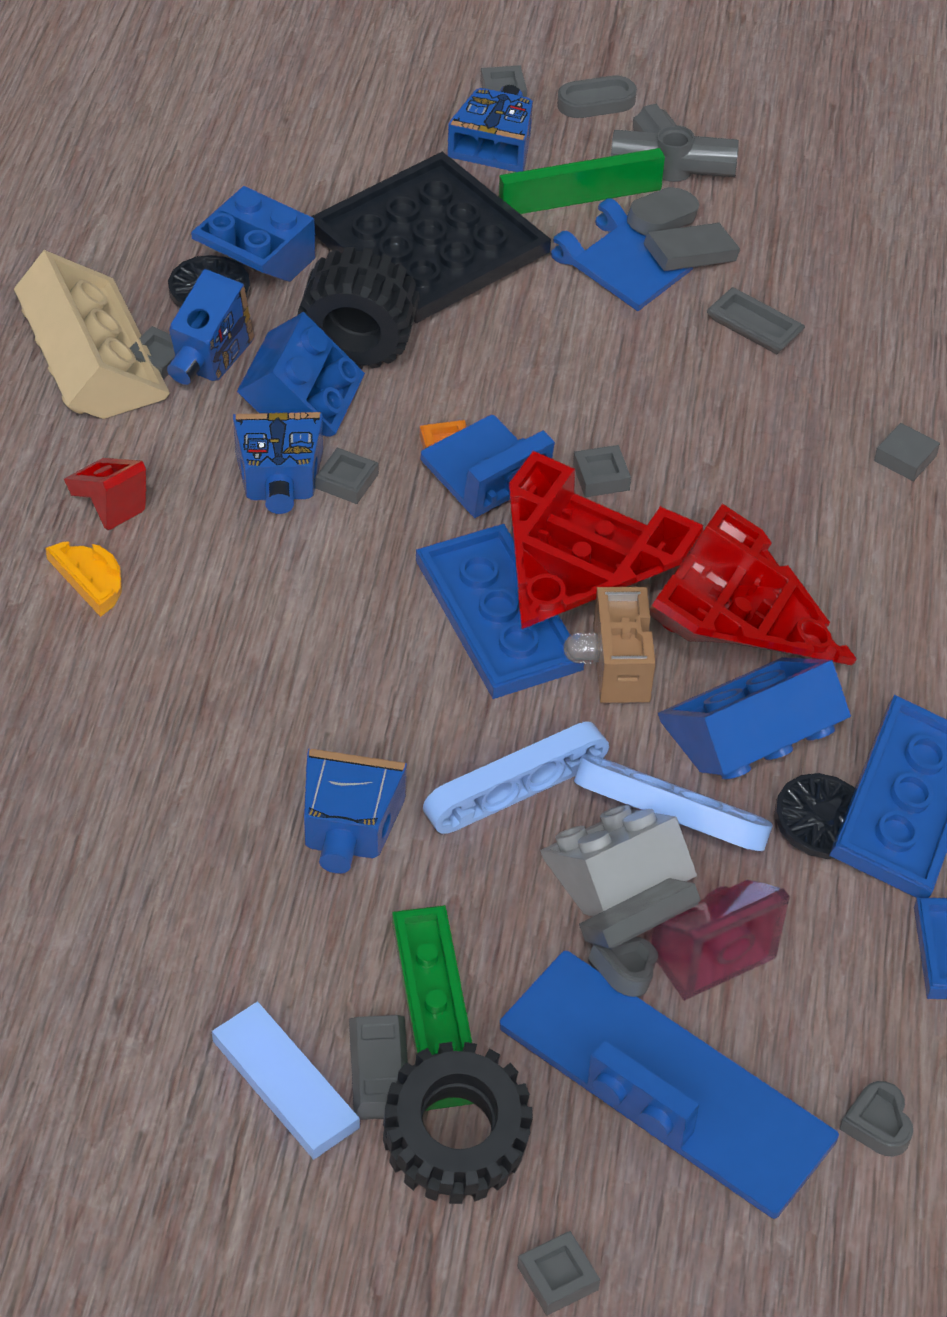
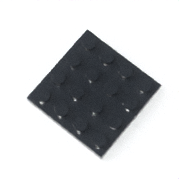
[311,151,551,323]

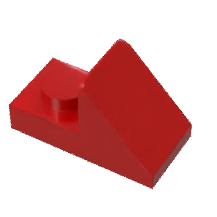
[64,458,146,530]

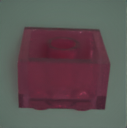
[651,880,790,1001]

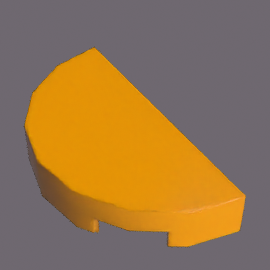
[45,541,122,617]

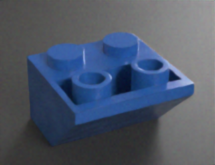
[191,186,315,282]
[237,312,365,437]

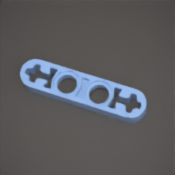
[423,722,609,834]
[574,755,773,851]

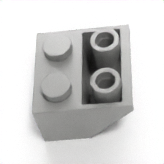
[540,805,697,916]

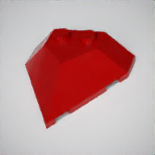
[509,451,704,629]
[649,503,857,666]

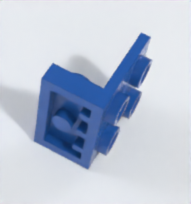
[420,415,555,518]

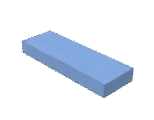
[212,1001,360,1160]

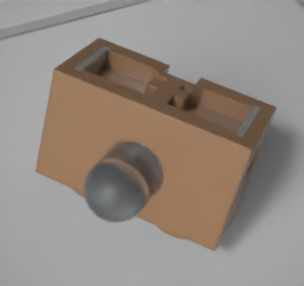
[563,587,656,703]

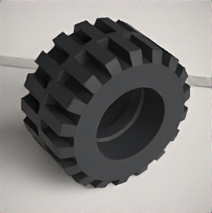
[297,247,419,369]
[383,1042,533,1204]

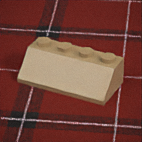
[14,250,170,419]

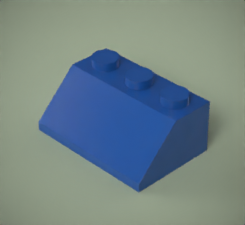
[658,657,851,779]

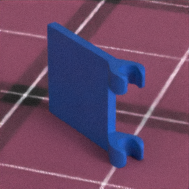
[551,198,693,311]

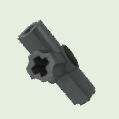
[611,103,739,182]

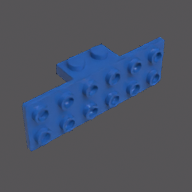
[500,951,839,1219]

